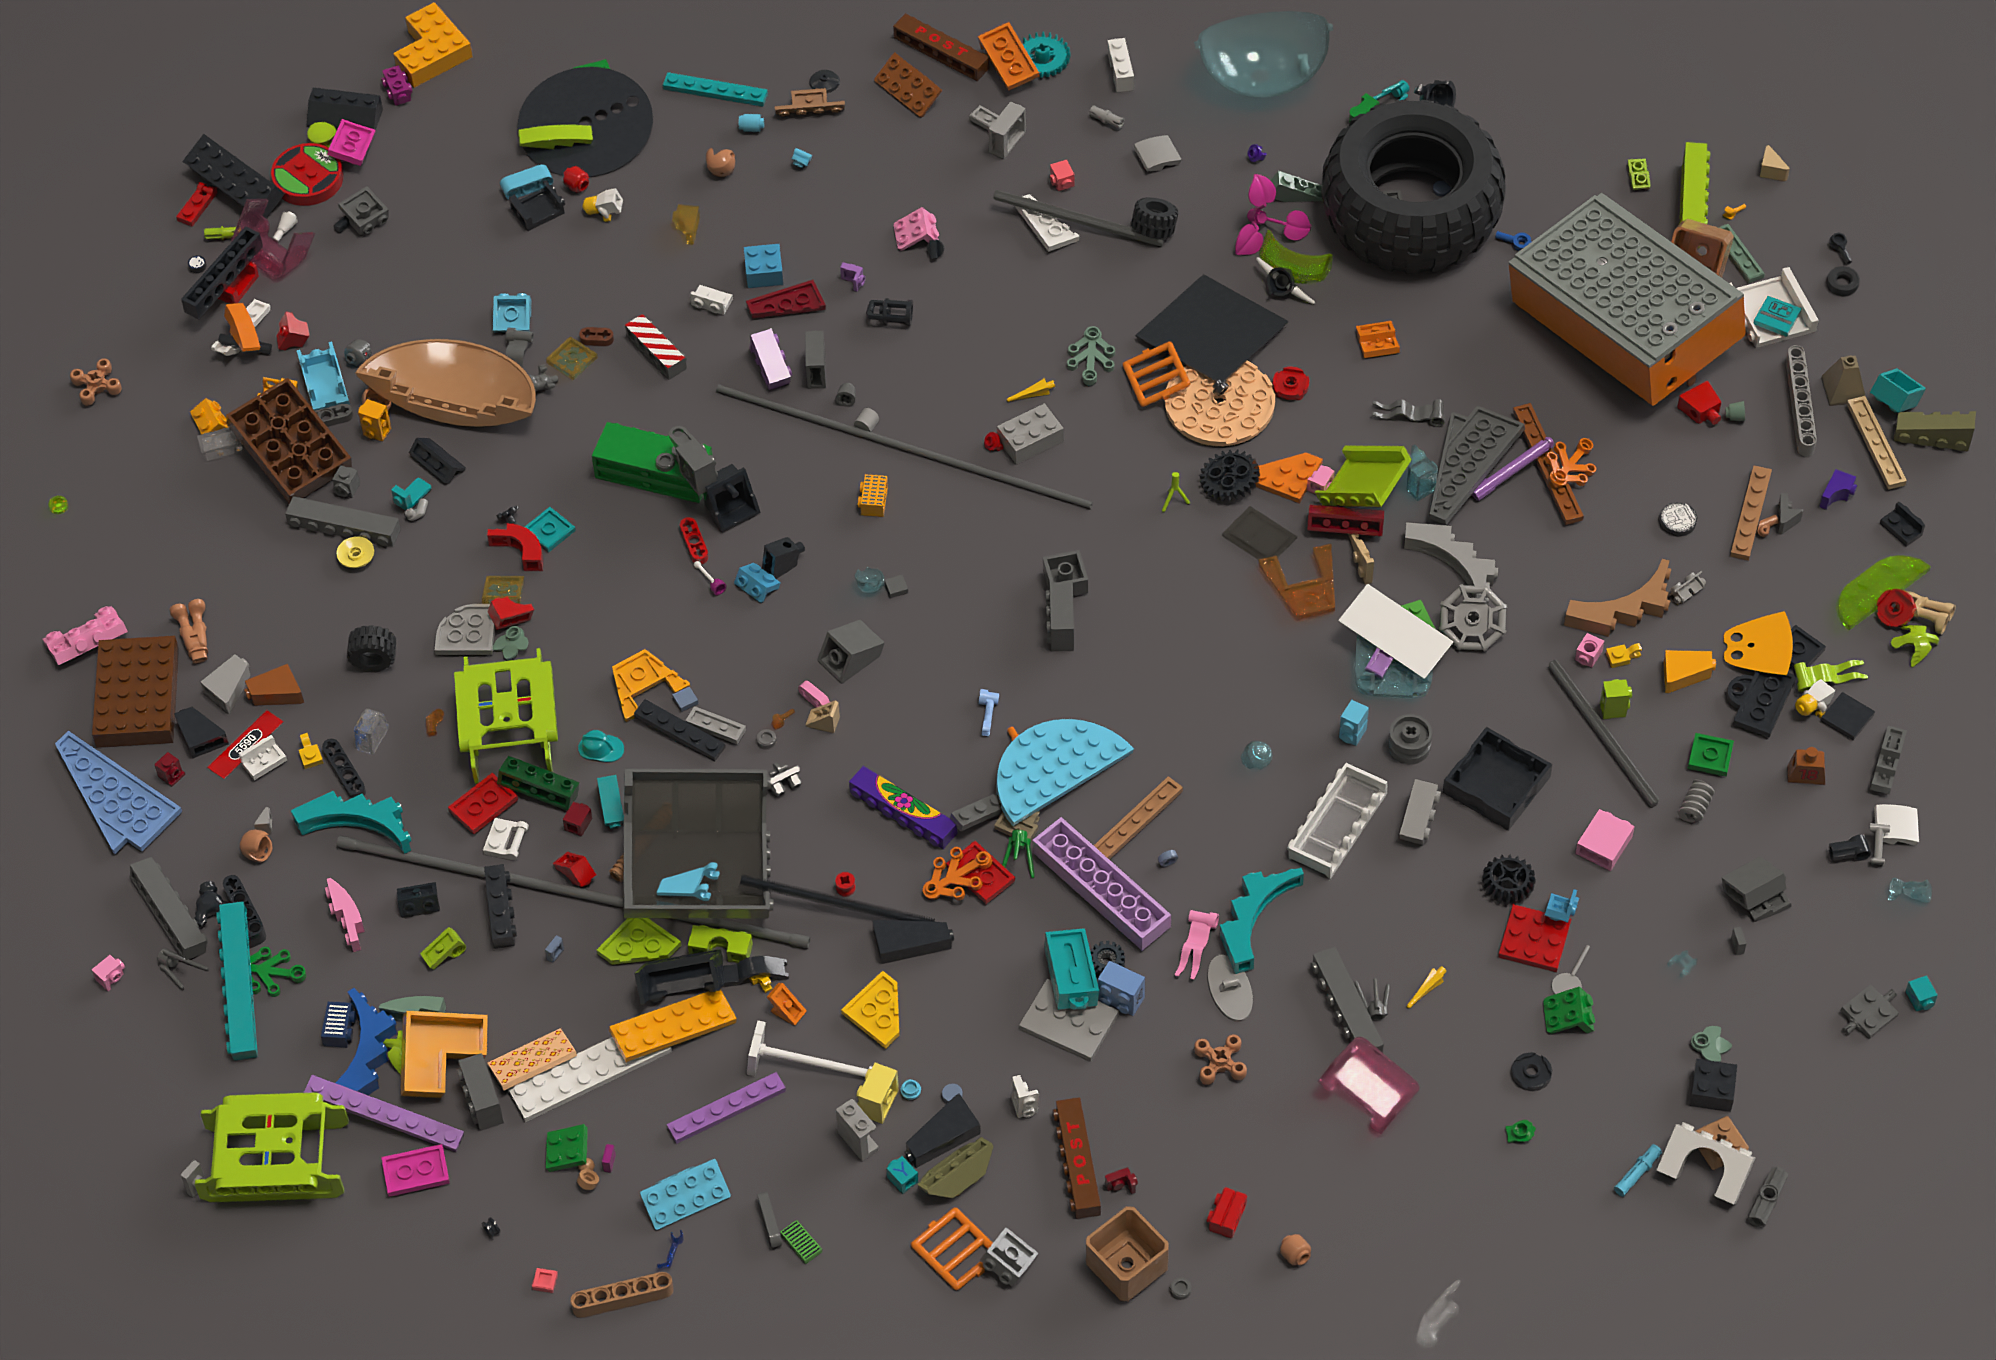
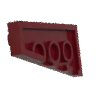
[746,280,826,318]

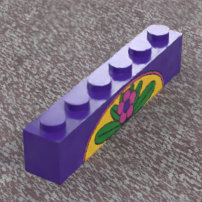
[849,766,958,850]

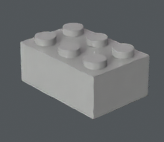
[997,403,1064,465]

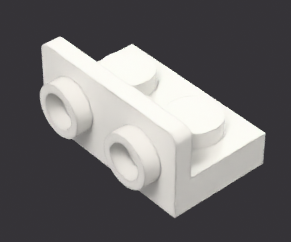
[690,285,733,315]
[1011,1075,1039,1118]

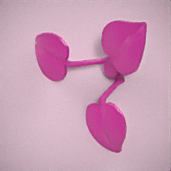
[1235,174,1311,255]

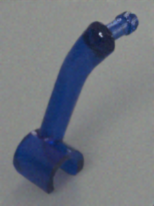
[657,1230,684,1269]

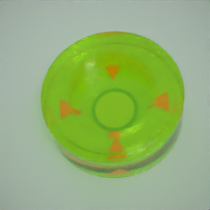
[49,496,68,514]

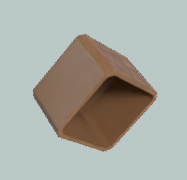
[1671,219,1734,278]
[1086,1207,1169,1301]

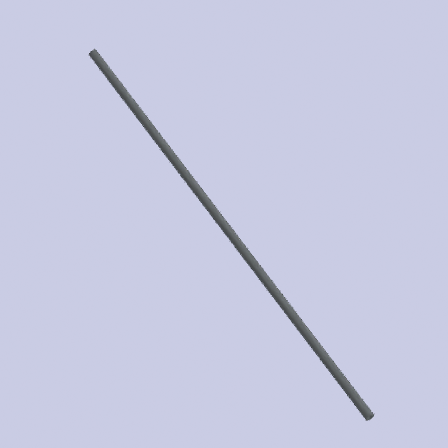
[716,385,1093,509]

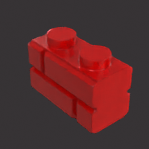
[1207,1187,1247,1238]

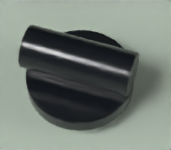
[927,239,944,258]

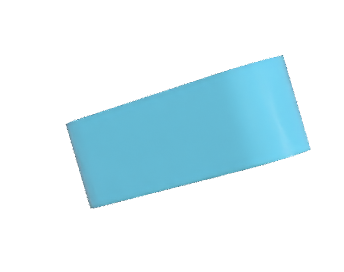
[500,165,554,199]

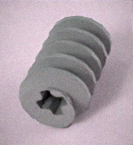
[1678,779,1715,823]

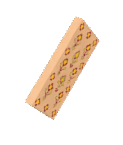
[488,1028,577,1090]

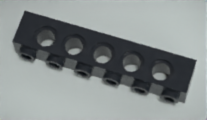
[181,226,263,320]

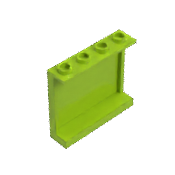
[1315,445,1412,507]

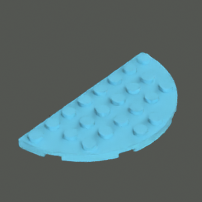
[996,719,1134,826]

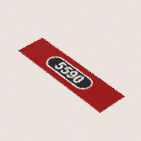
[207,710,284,779]

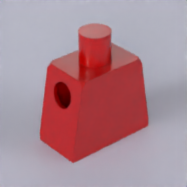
[1677,381,1721,425]

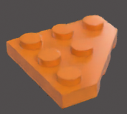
[1255,453,1323,504]

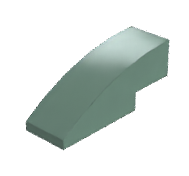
[379,996,446,1022]

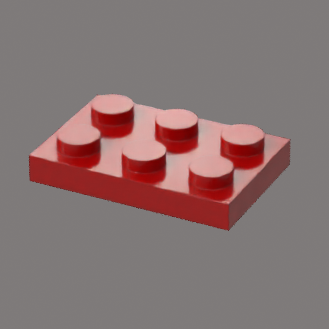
[448,773,518,834]
[946,841,1015,904]

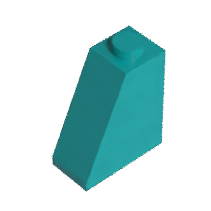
[597,775,624,829]

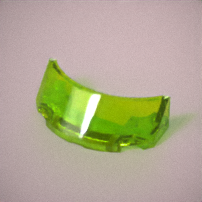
[1259,230,1333,284]

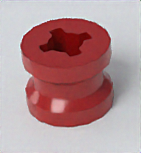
[835,872,856,897]

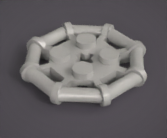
[1439,584,1508,652]

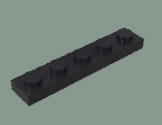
[634,699,725,762]

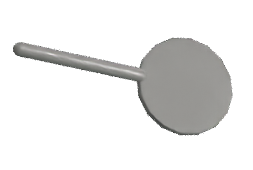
[1552,945,1590,994]

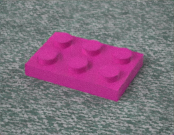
[327,119,376,166]
[381,1144,450,1197]

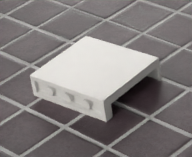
[1730,267,1819,348]

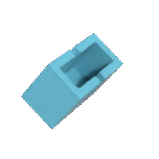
[1339,700,1369,746]

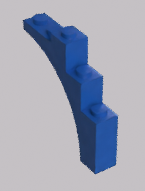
[335,988,397,1095]

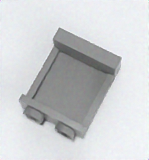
[836,1099,879,1162]

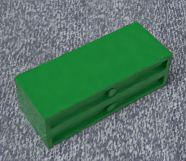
[592,422,713,503]

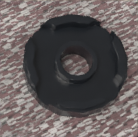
[1511,1052,1552,1091]

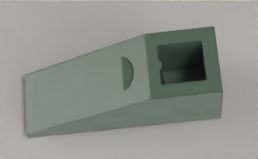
[1270,171,1323,202]

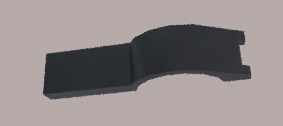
[699,956,789,990]

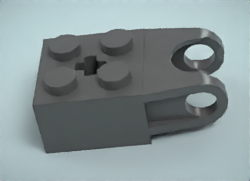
[669,426,718,495]

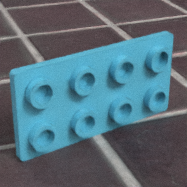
[640,1159,731,1230]

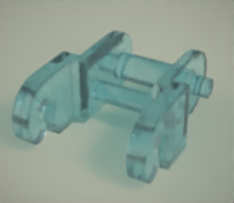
[1667,950,1698,978]

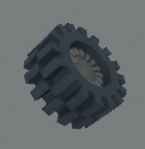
[1090,941,1125,978]

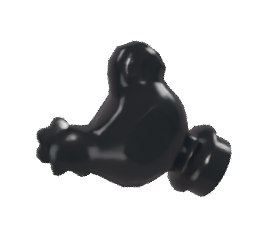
[194,881,229,926]

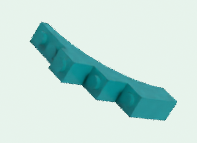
[291,791,412,854]
[1219,868,1304,974]

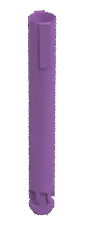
[1472,437,1554,500]

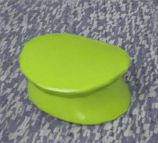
[307,122,336,148]

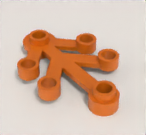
[1545,438,1596,487]
[923,847,992,900]

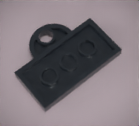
[1727,671,1797,738]

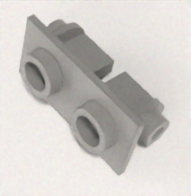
[1668,571,1706,604]

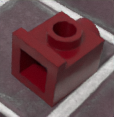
[154,752,185,787]

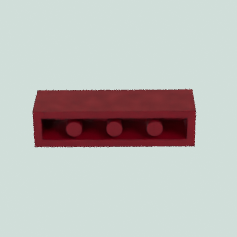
[1307,505,1385,536]

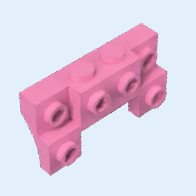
[42,606,128,665]

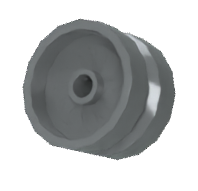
[1388,714,1432,765]

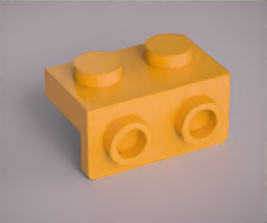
[190,398,230,440]

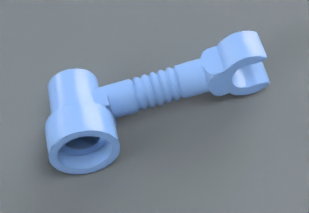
[978,689,999,736]

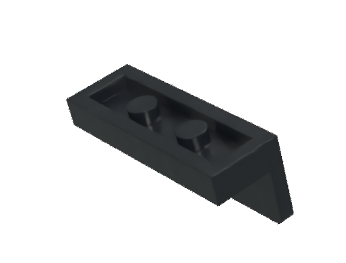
[409,438,466,483]

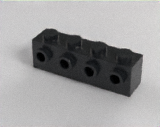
[484,864,517,948]

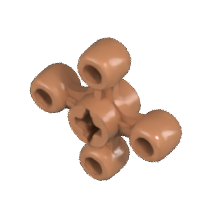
[70,358,122,406]
[1194,1035,1247,1085]

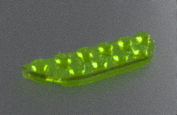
[1838,555,1931,630]

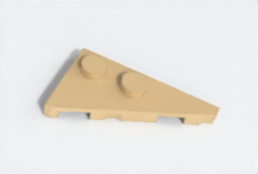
[1349,534,1374,584]

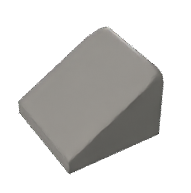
[254,807,272,834]

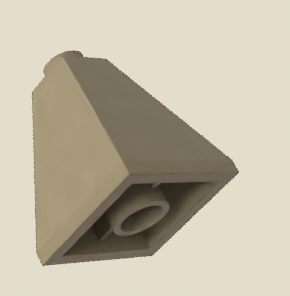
[1822,356,1866,406]

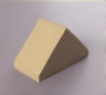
[1760,145,1790,181]
[806,700,840,733]

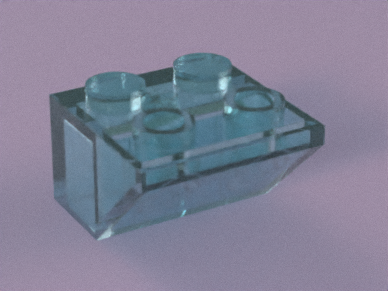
[1406,444,1438,501]

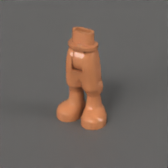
[169,599,208,663]

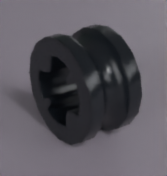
[481,1217,501,1238]

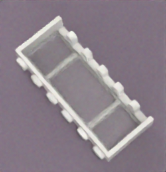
[1287,763,1387,879]

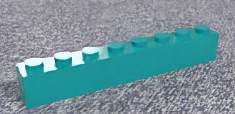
[217,902,258,1060]

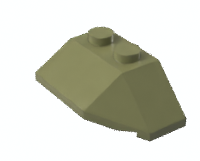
[917,1137,994,1198]

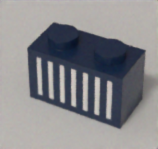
[321,1001,357,1048]

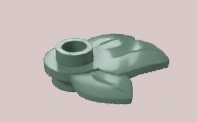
[493,626,529,660]
[1691,1026,1732,1062]

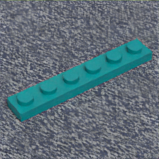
[663,72,768,107]

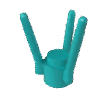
[1373,80,1410,100]

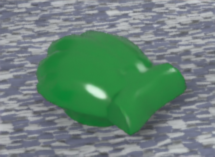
[1506,1120,1536,1143]

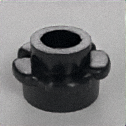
[1212,379,1229,396]

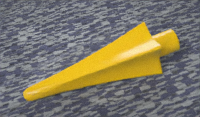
[1007,378,1055,402]
[1407,966,1447,1008]

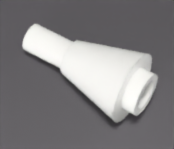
[272,211,298,242]

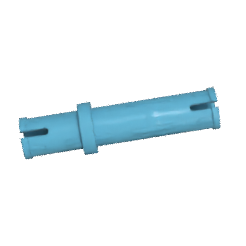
[1614,1144,1662,1197]

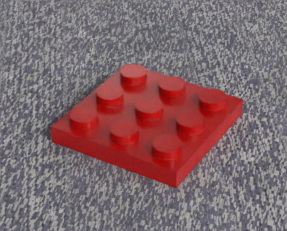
[1498,904,1571,972]

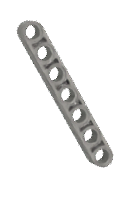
[1786,345,1817,457]

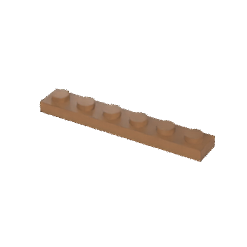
[1730,466,1772,561]
[1094,776,1183,860]

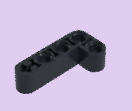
[223,875,267,949]

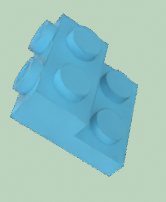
[493,293,532,333]

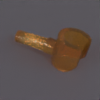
[772,708,795,729]

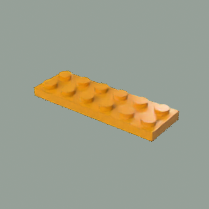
[609,990,737,1062]

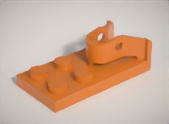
[978,22,1040,91]

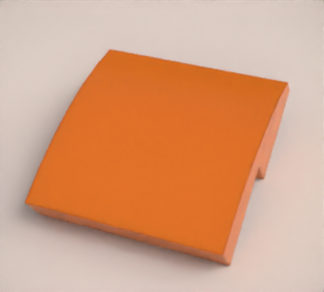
[1356,321,1400,358]

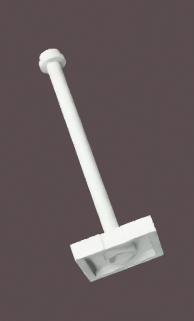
[747,1021,872,1077]

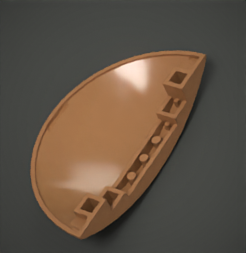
[355,339,536,427]

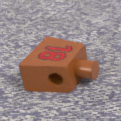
[1788,747,1825,785]

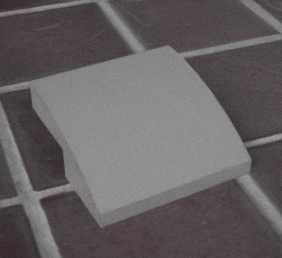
[1133,135,1181,171]

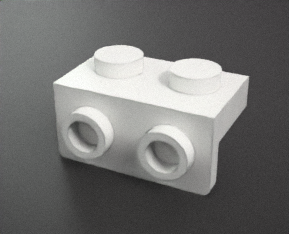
[239,735,287,780]

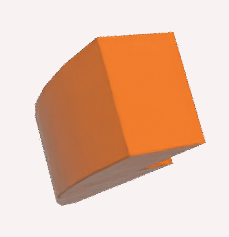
[224,303,260,351]

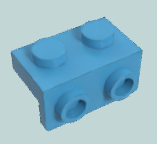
[734,563,781,602]
[1545,889,1579,922]

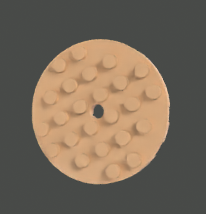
[1165,361,1275,446]

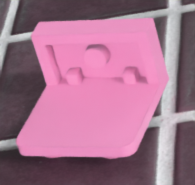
[894,207,939,251]

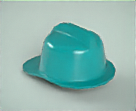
[578,730,624,762]

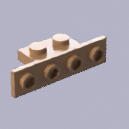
[775,88,845,116]

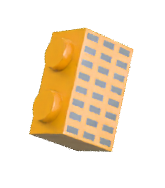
[858,474,888,517]

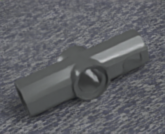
[1748,1167,1788,1227]

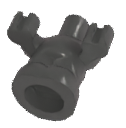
[528,364,558,392]

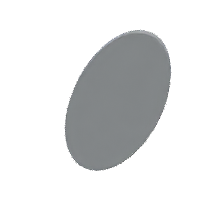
[1208,955,1253,1022]

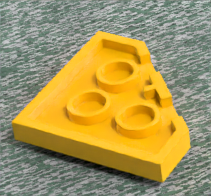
[841,971,899,1049]

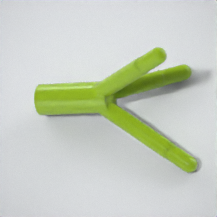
[1162,472,1190,512]

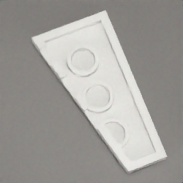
[1015,194,1080,252]

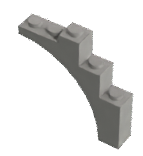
[1404,522,1498,605]

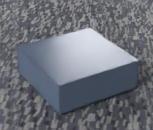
[672,687,699,712]
[545,935,564,963]

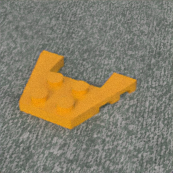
[612,649,690,722]

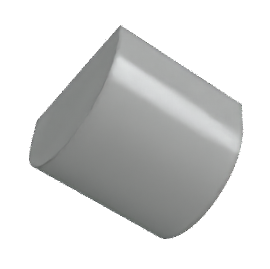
[854,408,879,432]

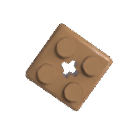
[1695,1116,1749,1170]

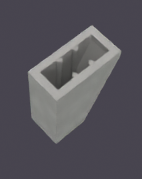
[200,654,251,714]

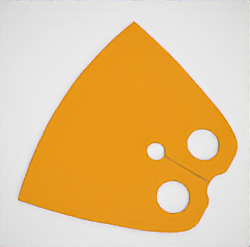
[1724,611,1793,675]

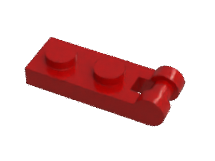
[176,182,217,227]

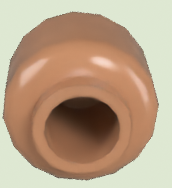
[1280,1234,1311,1265]

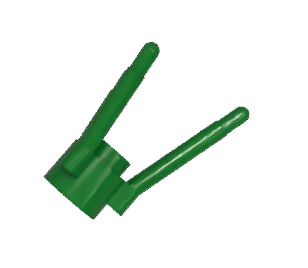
[1002,830,1034,878]

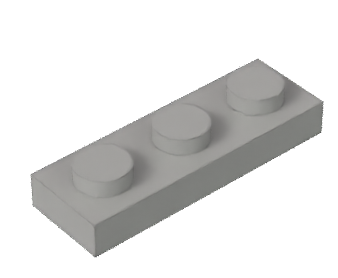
[685,706,746,745]

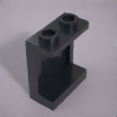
[509,180,565,231]

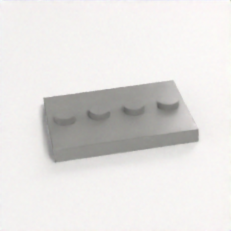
[1019,979,1119,1061]

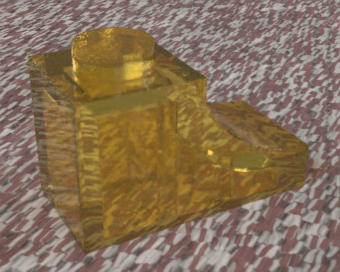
[673,204,700,245]

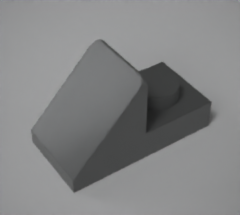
[1778,493,1803,534]

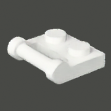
[483,818,529,860]

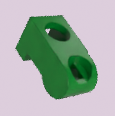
[1349,93,1379,124]

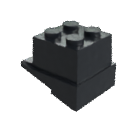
[703,464,761,532]

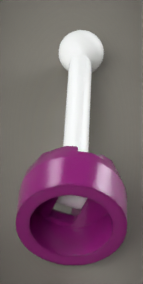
[694,561,727,595]

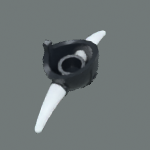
[1256,257,1315,304]

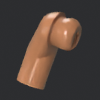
[1757,515,1779,537]

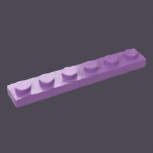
[667,1072,786,1144]

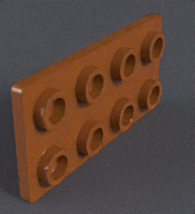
[874,53,942,118]

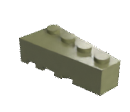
[1894,411,1976,451]

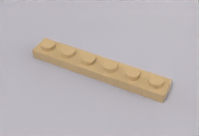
[1847,396,1907,489]

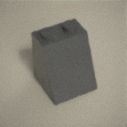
[817,620,885,683]

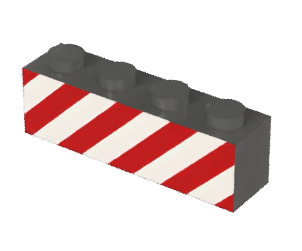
[625,314,687,380]

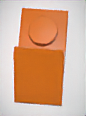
[767,983,807,1025]

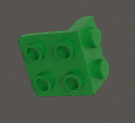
[1544,986,1595,1034]

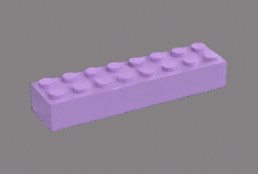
[1032,817,1171,950]

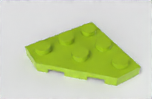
[597,918,681,965]

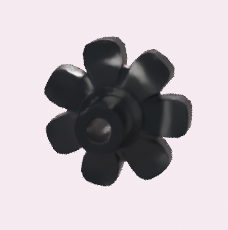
[496,505,519,524]

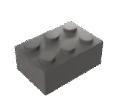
[1046,582,1074,651]
[457,1053,504,1131]

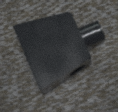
[762,537,805,579]

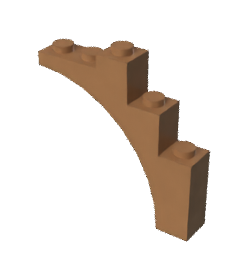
[1564,559,1672,637]

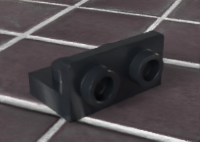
[1880,502,1925,547]
[397,882,440,917]

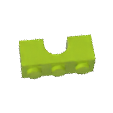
[688,925,753,963]

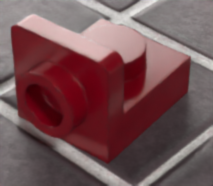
[1105,1167,1138,1194]

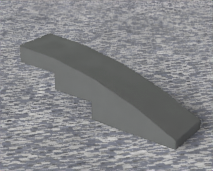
[1870,726,1907,794]

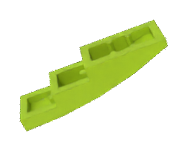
[518,125,593,149]

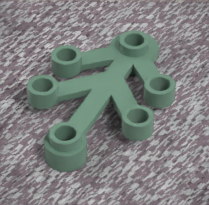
[1067,326,1115,386]

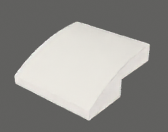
[1874,805,1919,846]

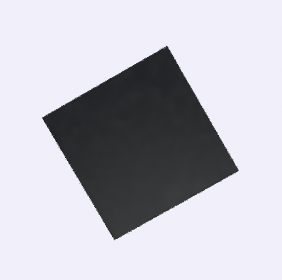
[1135,274,1289,382]

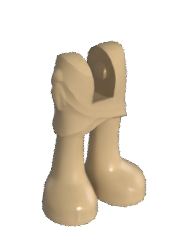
[1895,591,1956,635]

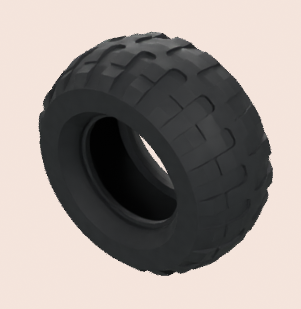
[1321,100,1506,274]

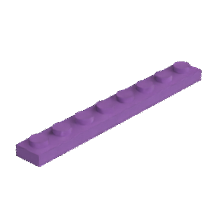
[304,1075,464,1152]

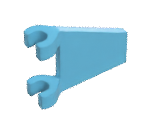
[657,862,720,901]

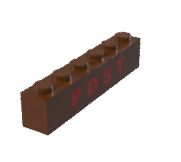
[893,13,990,81]
[1053,1097,1101,1219]

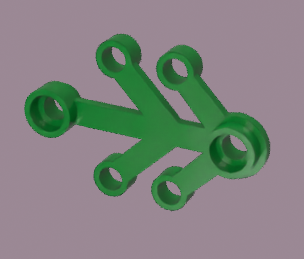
[250,947,306,997]

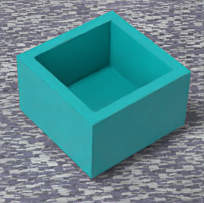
[1870,368,1926,413]

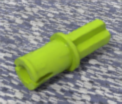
[204,226,240,240]

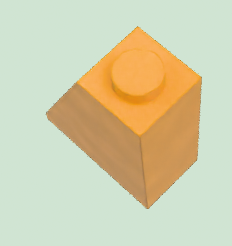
[1663,650,1716,693]

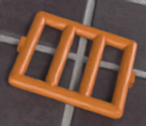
[1123,342,1191,407]
[911,1207,993,1290]

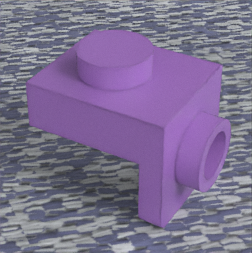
[840,262,865,291]

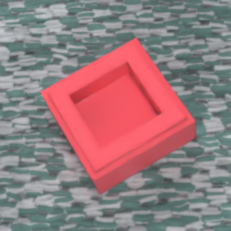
[532,1268,558,1293]

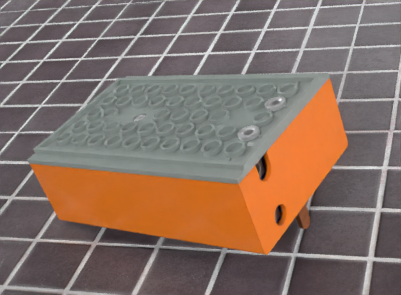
[1508,193,1745,406]

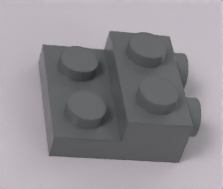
[338,186,389,235]
[980,1228,1039,1287]

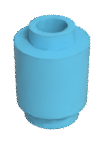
[739,114,764,132]

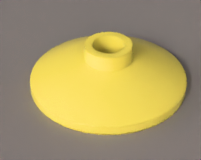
[337,537,374,568]

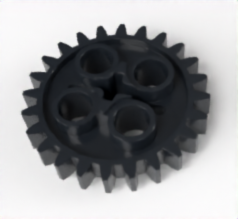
[1199,449,1260,502]

